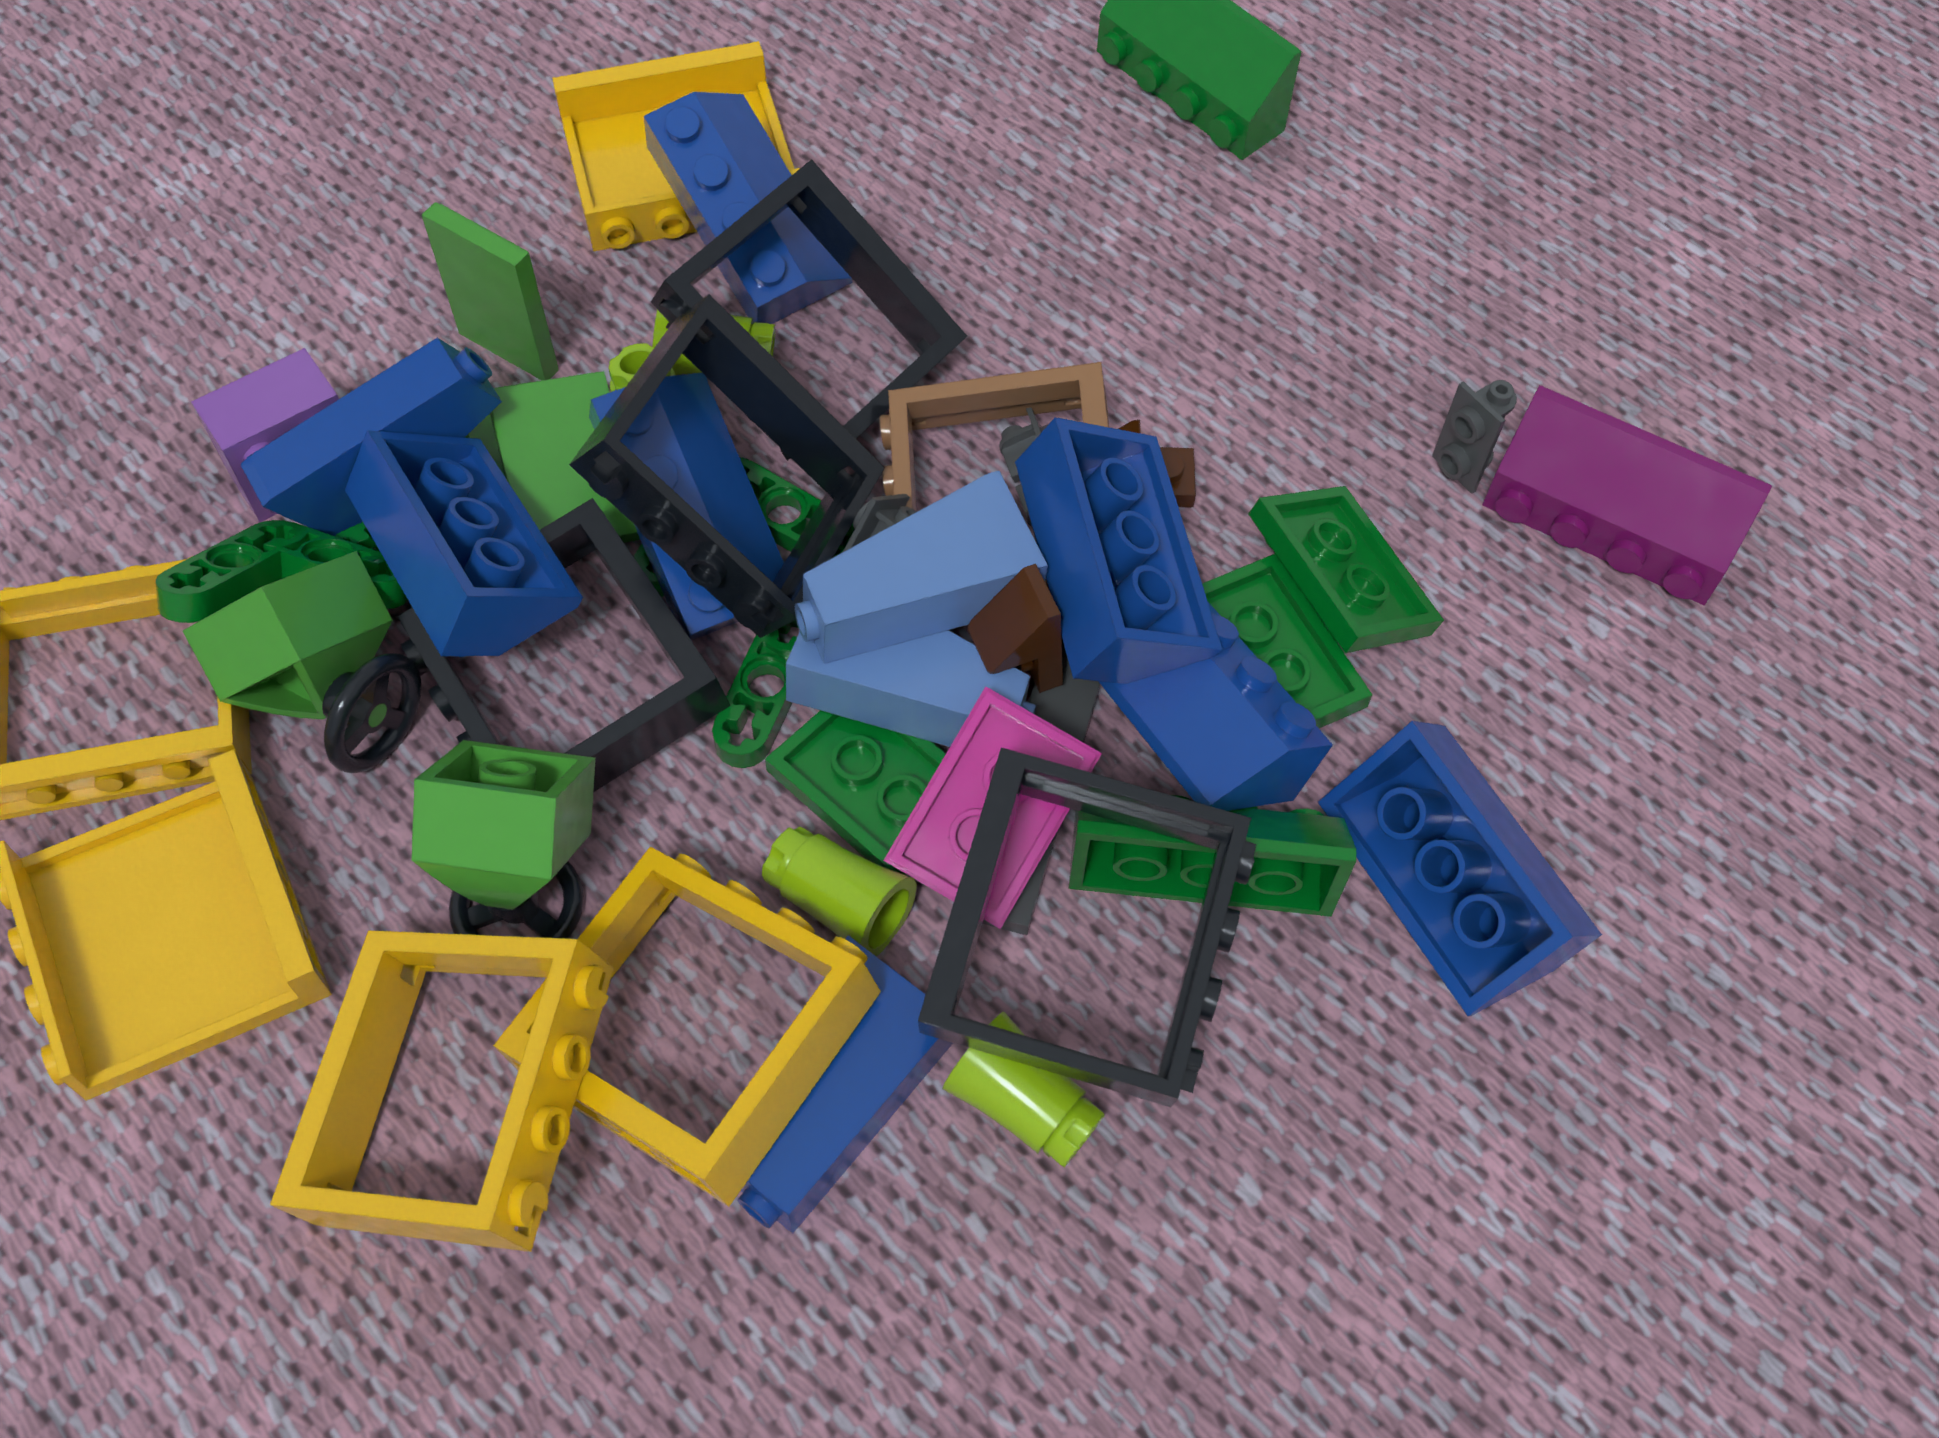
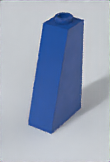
[240,338,502,536]
[737,935,953,1234]

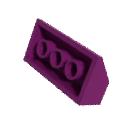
[1482,385,1772,606]

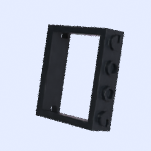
[651,159,967,475]
[569,294,885,638]
[397,498,731,792]
[918,747,1257,1107]

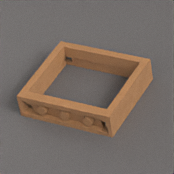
[880,362,1109,589]

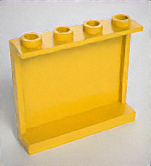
[552,41,800,252]
[0,749,332,1101]

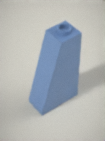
[795,471,1048,664]
[786,630,1036,747]

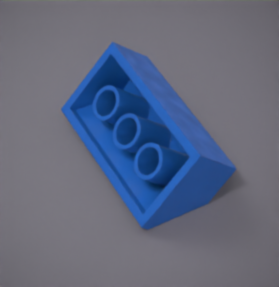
[644,92,853,324]
[589,373,784,641]
[1015,417,1223,684]
[345,430,583,657]
[1098,602,1333,811]
[1318,721,1602,1016]

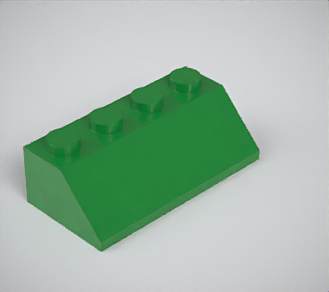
[1097,0,1302,160]
[1068,795,1356,917]

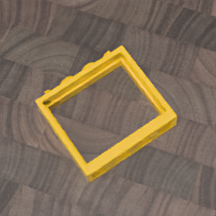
[0,556,252,820]
[493,847,881,1207]
[270,930,614,1252]

